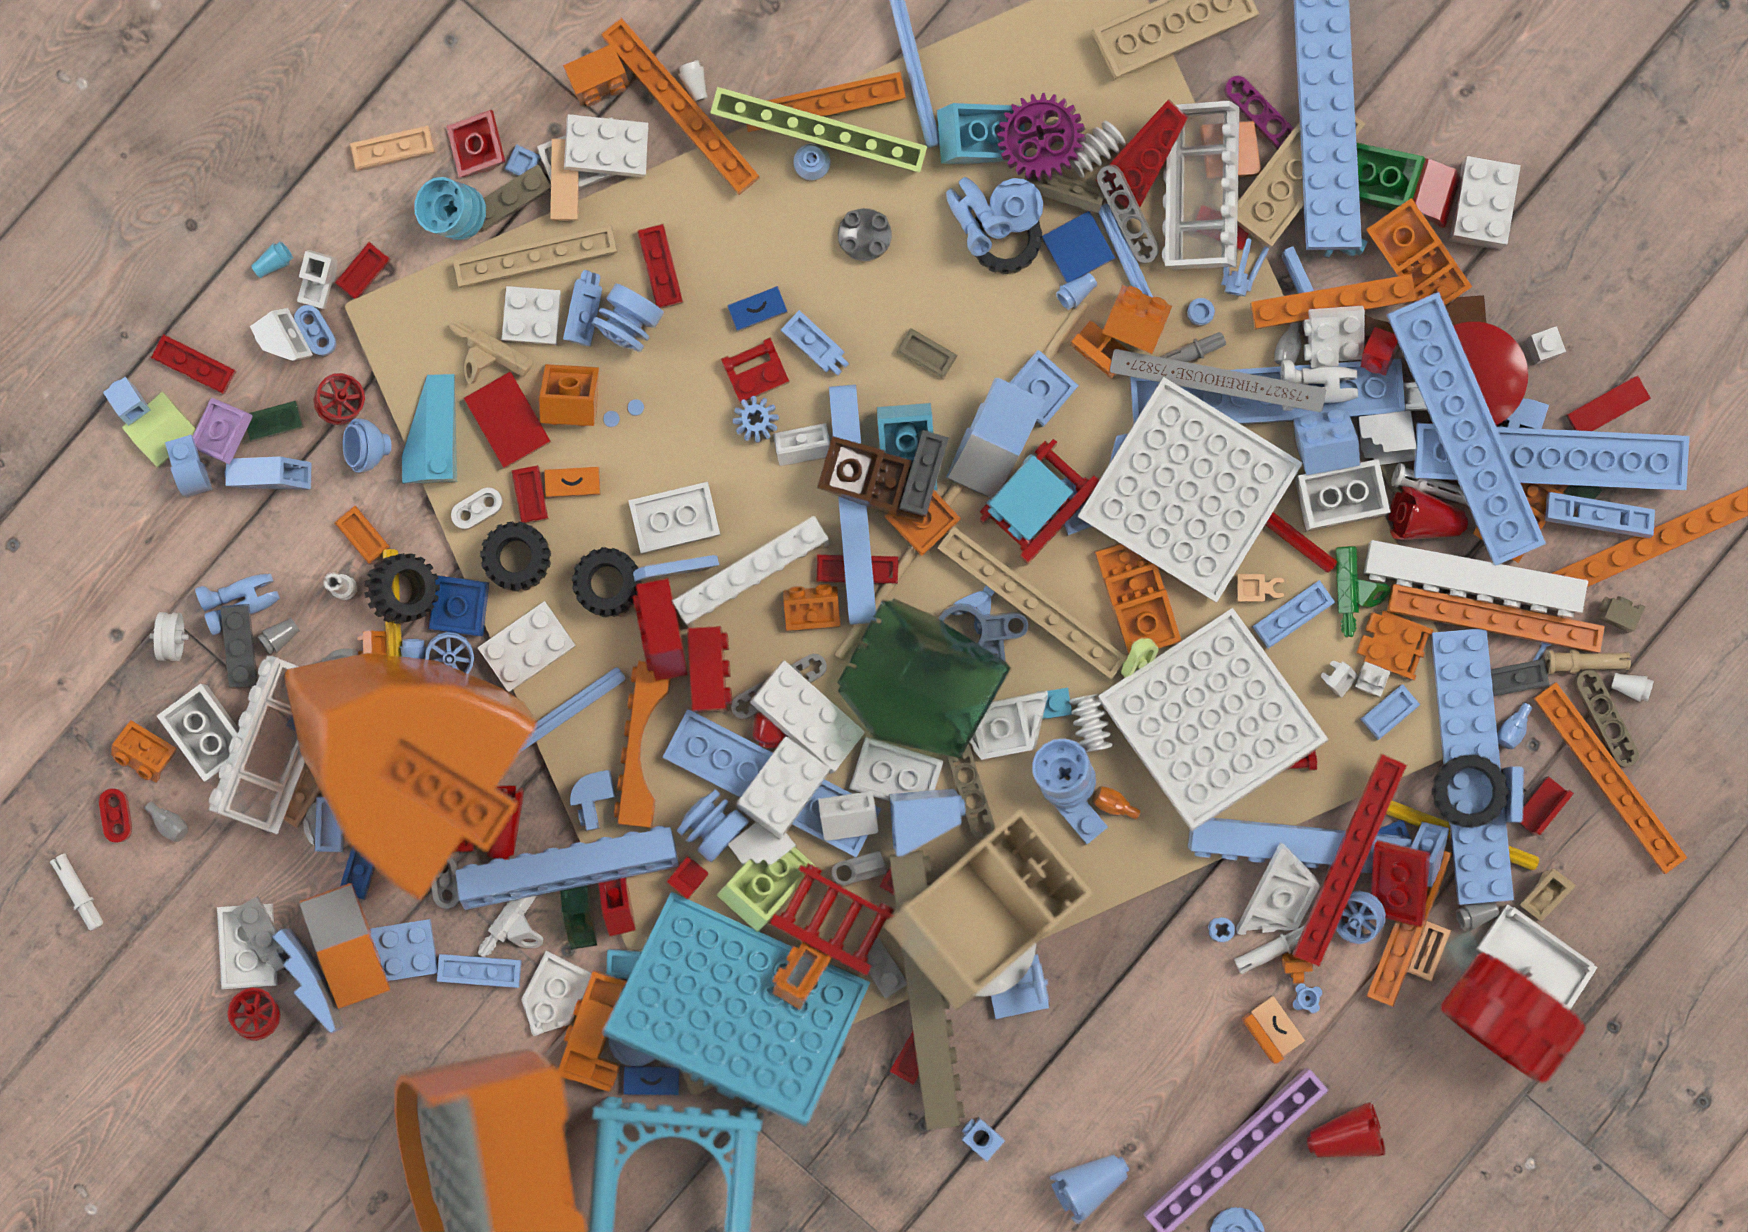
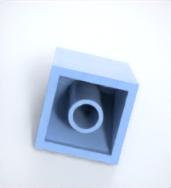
[889,789,965,856]

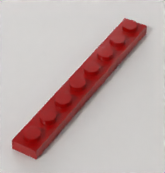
[1292,753,1407,966]

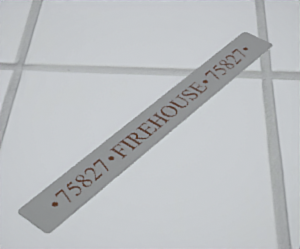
[1110,349,1326,412]

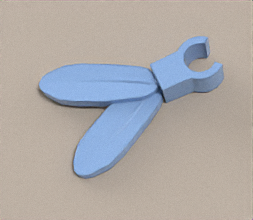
[951,586,995,634]

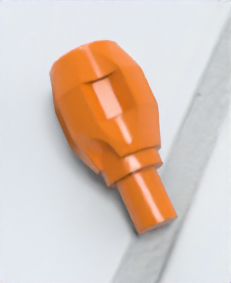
[1092,786,1141,820]

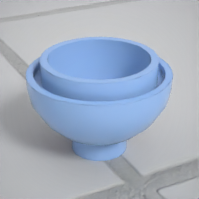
[343,418,391,473]

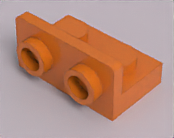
[783,584,840,631]
[111,720,177,783]

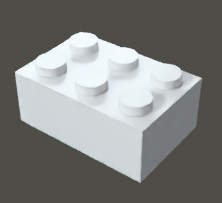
[1449,156,1521,250]
[1295,459,1390,532]
[157,684,254,783]
[736,737,831,839]

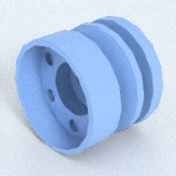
[592,283,664,353]
[1032,739,1096,808]
[677,789,750,863]

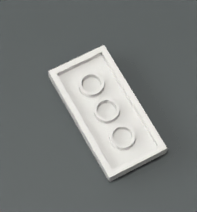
[750,660,865,774]

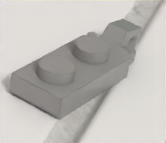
[233,897,286,972]

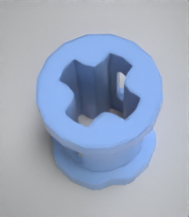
[1208,917,1235,942]

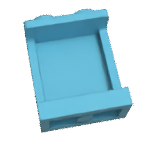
[986,455,1073,541]

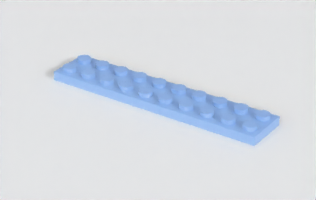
[1294,0,1362,250]
[1386,292,1546,566]
[1130,359,1405,425]
[1414,423,1689,490]
[1431,629,1514,905]

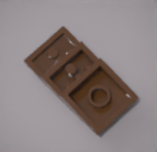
[817,436,924,524]

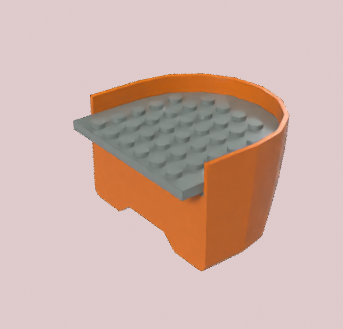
[394,1049,586,1232]

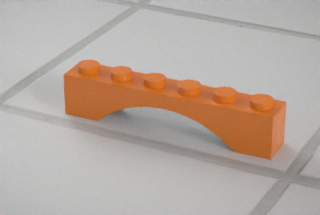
[614,661,671,828]

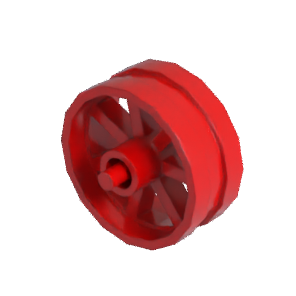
[313,373,365,425]
[227,988,281,1041]

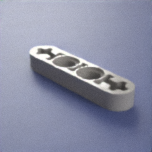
[1097,165,1159,263]
[731,654,827,719]

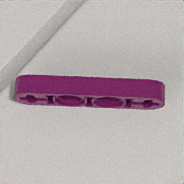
[1225,76,1294,150]

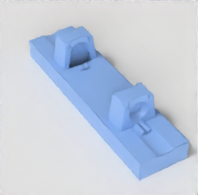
[1545,492,1655,538]

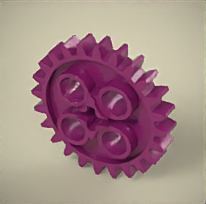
[997,93,1086,181]

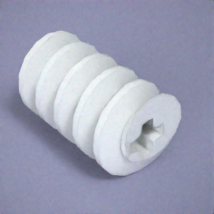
[1069,121,1126,178]
[1069,694,1113,752]

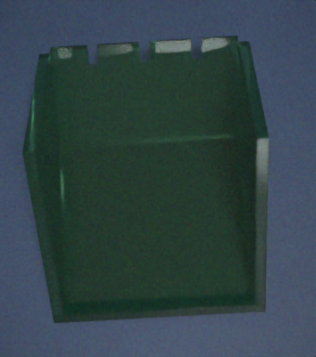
[837,598,1011,758]

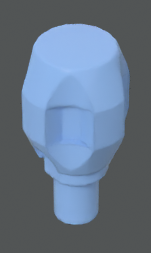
[1497,703,1532,750]

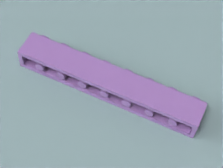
[1143,1068,1328,1232]

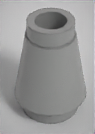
[257,618,300,655]
[1456,902,1499,931]

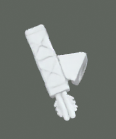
[478,895,543,958]

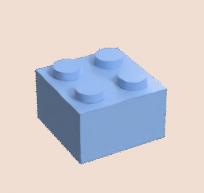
[1293,408,1360,475]

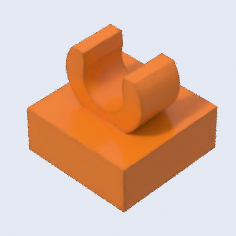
[357,631,386,655]
[1282,952,1313,983]

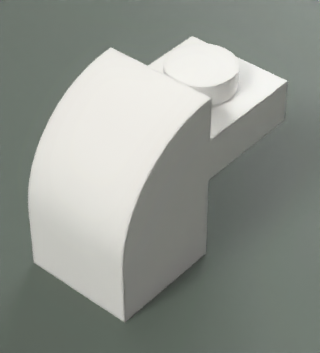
[297,250,337,309]

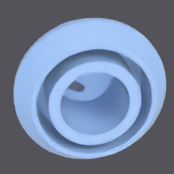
[794,144,830,180]

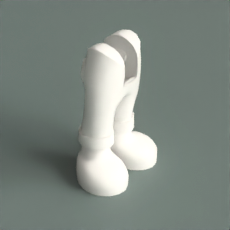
[1280,360,1358,411]

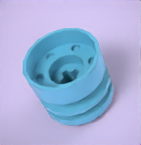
[414,177,486,240]

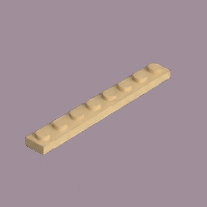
[937,527,1128,679]

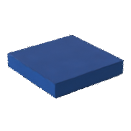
[1042,211,1115,283]
[429,575,490,636]

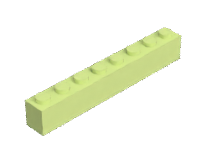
[710,87,927,172]

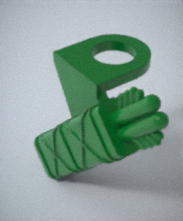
[1335,546,1390,638]

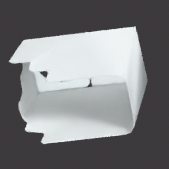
[1359,411,1417,465]
[728,822,797,865]

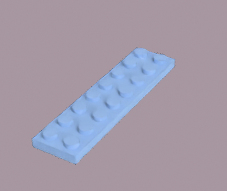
[663,709,881,858]

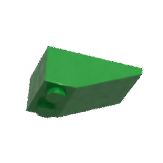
[1356,143,1425,212]

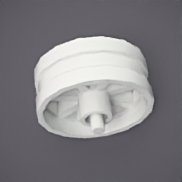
[150,612,189,661]

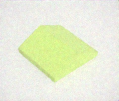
[122,392,196,468]

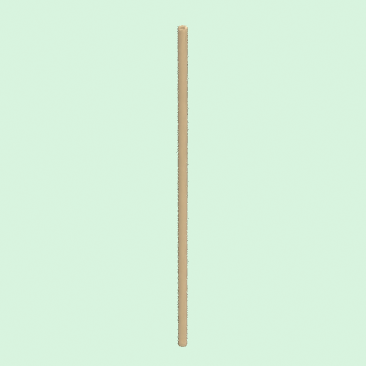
[835,301,1088,661]

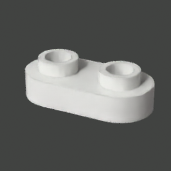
[451,488,503,529]

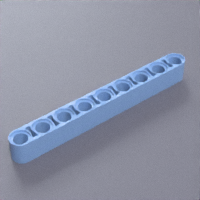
[829,384,877,625]

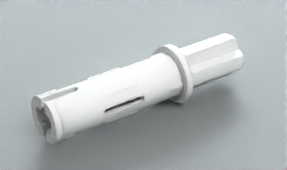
[50,854,103,931]
[1234,926,1305,975]

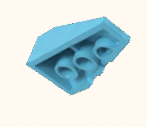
[402,374,457,484]

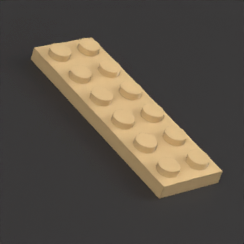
[1092,0,1259,79]
[1237,116,1366,249]

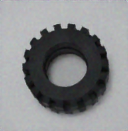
[480,521,551,592]
[572,547,642,617]
[364,553,440,624]

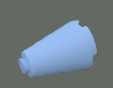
[1050,1155,1129,1224]

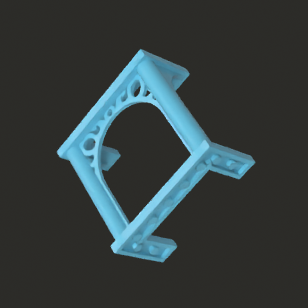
[588,1097,764,1232]

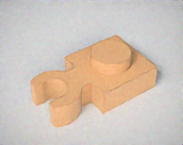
[1236,574,1284,602]

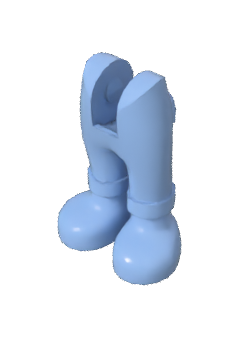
[946,177,1013,256]
[195,574,280,635]

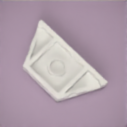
[946,690,1048,760]
[1236,843,1320,935]

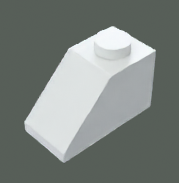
[250,308,313,361]

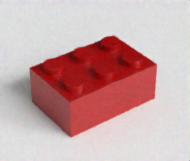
[633,578,688,681]
[687,626,732,713]

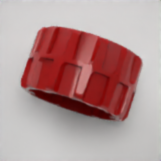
[1441,952,1585,1084]

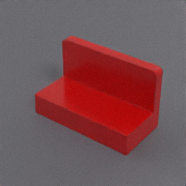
[1518,776,1574,836]

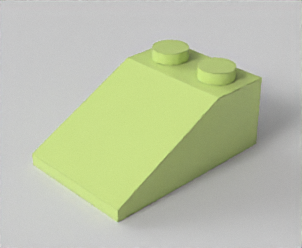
[717,847,816,932]

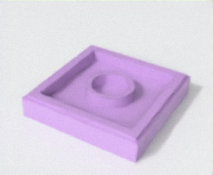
[193,397,253,465]

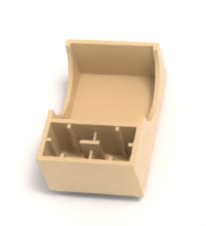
[884,809,1094,1011]

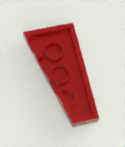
[1095,99,1189,208]

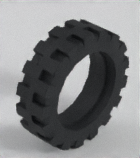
[974,216,1042,274]
[1432,754,1508,828]

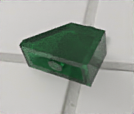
[560,885,598,950]

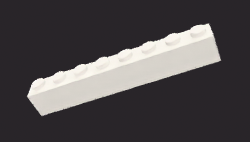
[1363,540,1588,618]

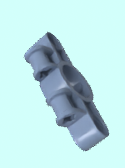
[895,603,1028,673]

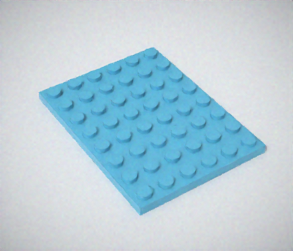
[603,892,870,1127]

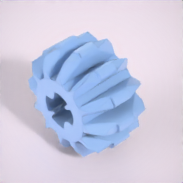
[733,396,779,443]

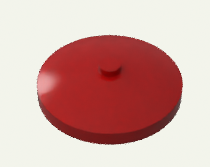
[1453,322,1528,425]

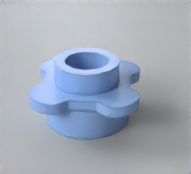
[1293,983,1322,1013]

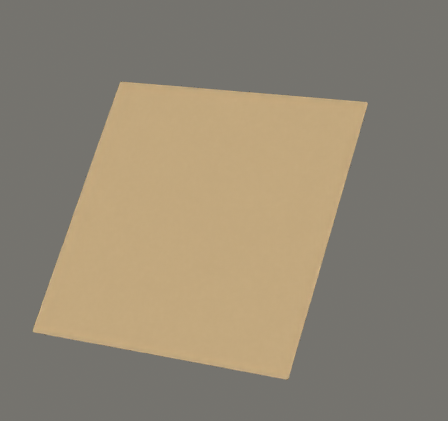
[345,0,1443,1095]

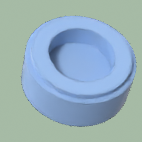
[1187,298,1215,326]

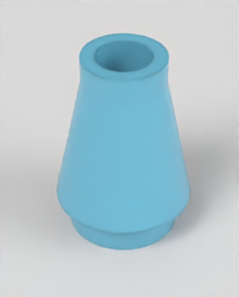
[251,241,293,278]

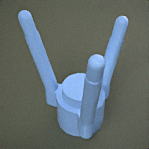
[1221,238,1269,297]

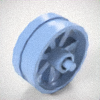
[425,632,474,674]
[1336,891,1386,944]

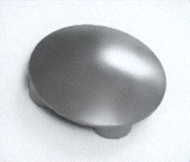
[838,208,892,261]

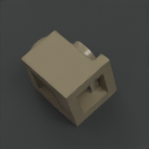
[1599,596,1646,633]

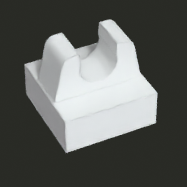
[1321,661,1358,698]
[1354,662,1391,697]

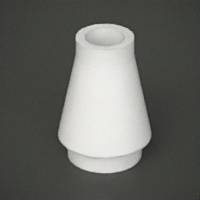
[678,60,708,102]
[1611,673,1654,702]

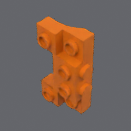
[558,970,628,1092]

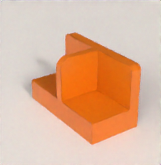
[1070,321,1129,379]

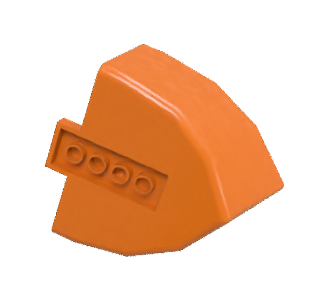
[284,653,537,900]

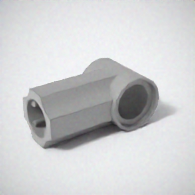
[831,851,886,886]

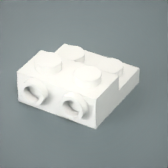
[1304,306,1365,368]

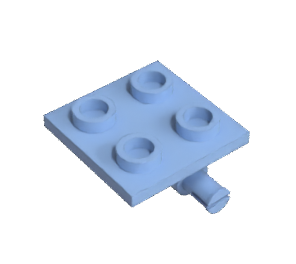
[991,954,1049,1019]

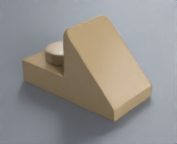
[1520,868,1575,922]

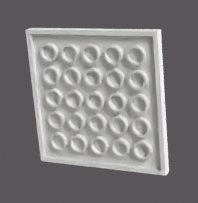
[1077,377,1303,602]
[1098,608,1328,831]

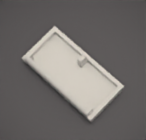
[1476,904,1597,1009]

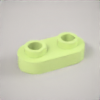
[1121,638,1158,678]

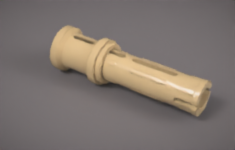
[1545,650,1631,674]

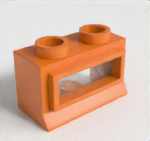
[772,942,832,1010]

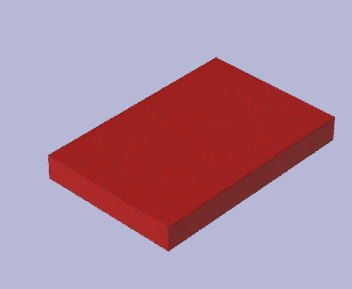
[464,371,551,469]
[1370,840,1430,927]

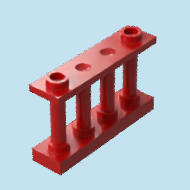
[980,438,1099,565]
[769,863,895,976]

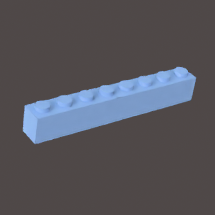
[1188,817,1411,873]
[455,826,679,910]

